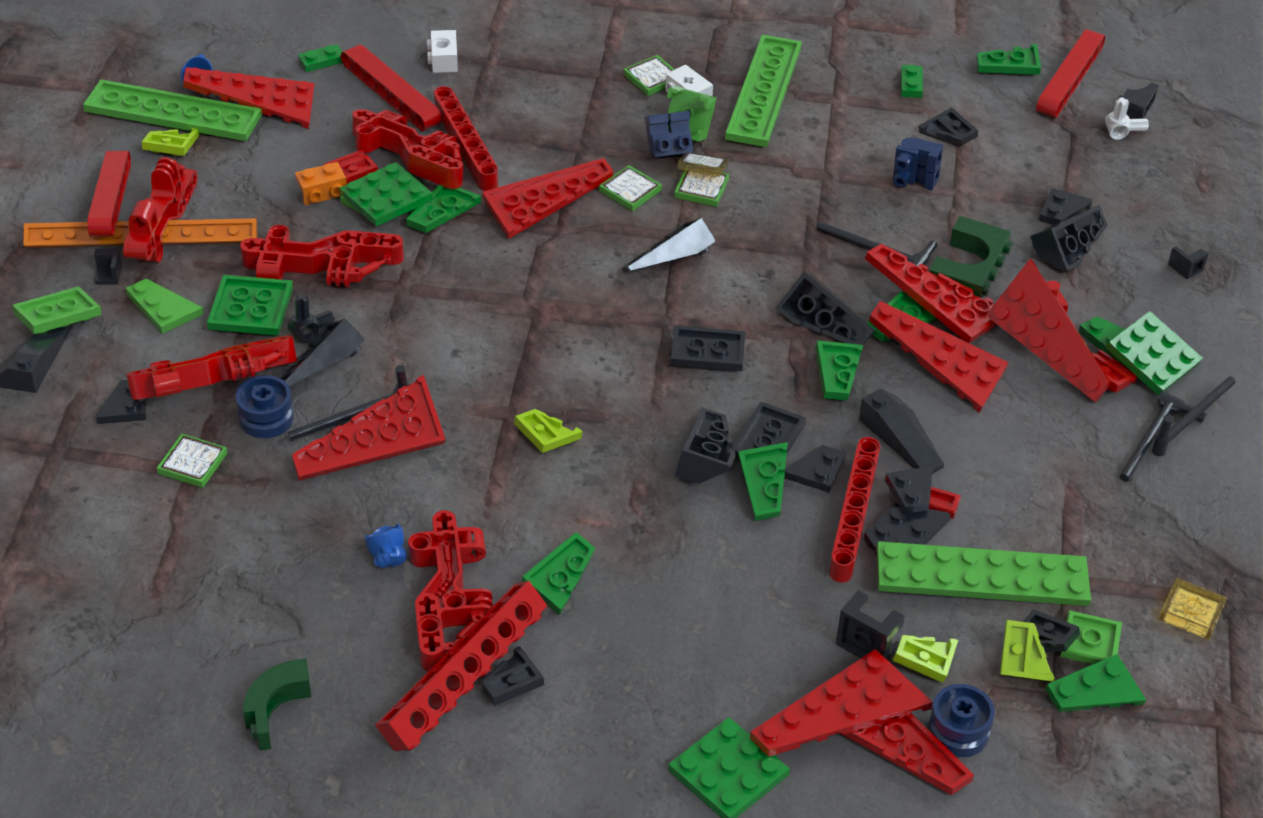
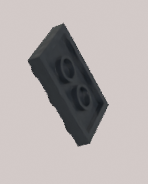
[670,326,746,371]
[732,402,806,459]

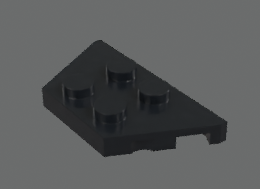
[864,503,950,557]

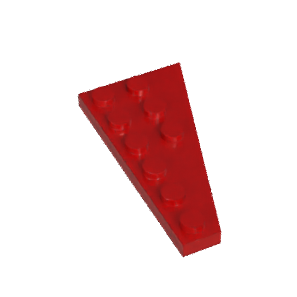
[183,67,315,129]
[482,158,613,239]
[864,244,997,343]
[986,259,1111,402]
[869,301,1009,413]
[292,374,446,481]
[750,649,933,757]
[844,712,974,795]

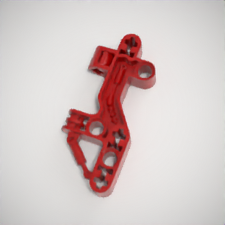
[352,109,463,189]
[123,157,198,263]
[240,225,404,288]
[126,335,297,400]
[408,510,493,671]

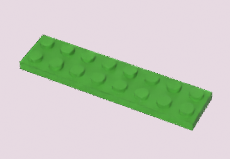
[725,35,802,147]
[83,80,262,141]
[876,541,1091,606]

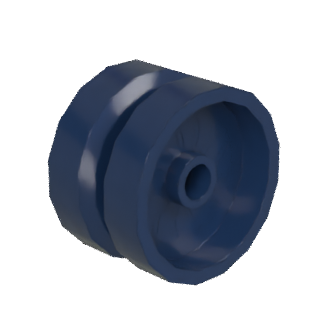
[235,375,294,439]
[928,684,995,757]

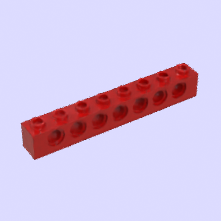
[375,581,547,751]

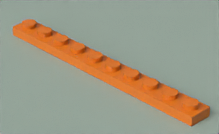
[24,218,257,248]

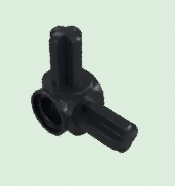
[287,295,335,342]

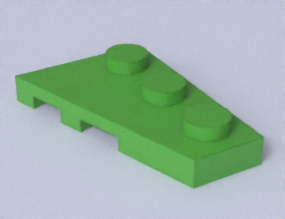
[126,279,204,334]

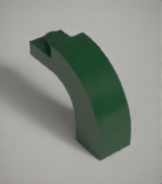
[243,658,311,751]

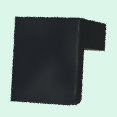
[1168,246,1208,279]
[94,248,122,285]

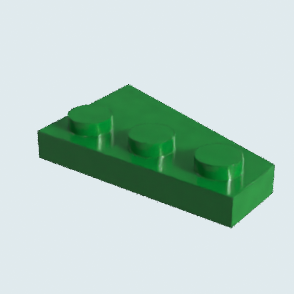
[976,44,1041,75]
[521,532,595,615]
[1045,654,1146,712]

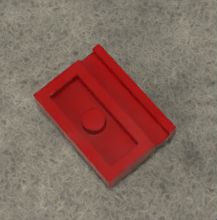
[323,149,378,184]
[1092,350,1137,393]

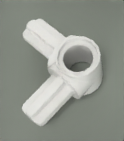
[1105,97,1149,140]

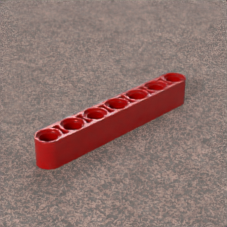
[1036,29,1106,118]
[341,44,442,131]
[434,86,498,191]
[87,151,131,237]
[829,437,880,583]

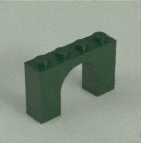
[929,216,1013,298]

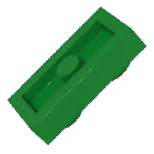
[298,44,342,72]
[901,65,923,98]

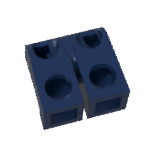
[644,111,693,157]
[893,137,944,191]

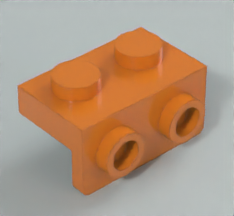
[295,162,347,205]

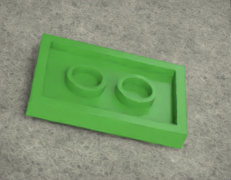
[12,286,101,334]

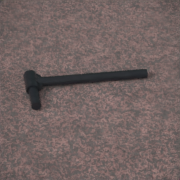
[817,221,938,266]
[288,365,409,441]
[1152,376,1236,456]
[1120,391,1207,482]

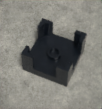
[836,590,905,661]

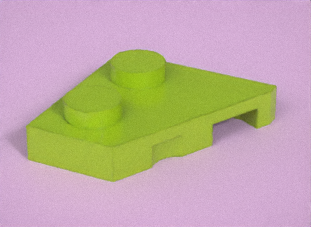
[142,128,199,156]
[514,409,583,453]
[1000,620,1054,682]
[893,635,958,683]

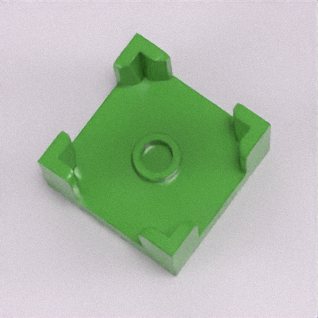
[667,86,717,141]

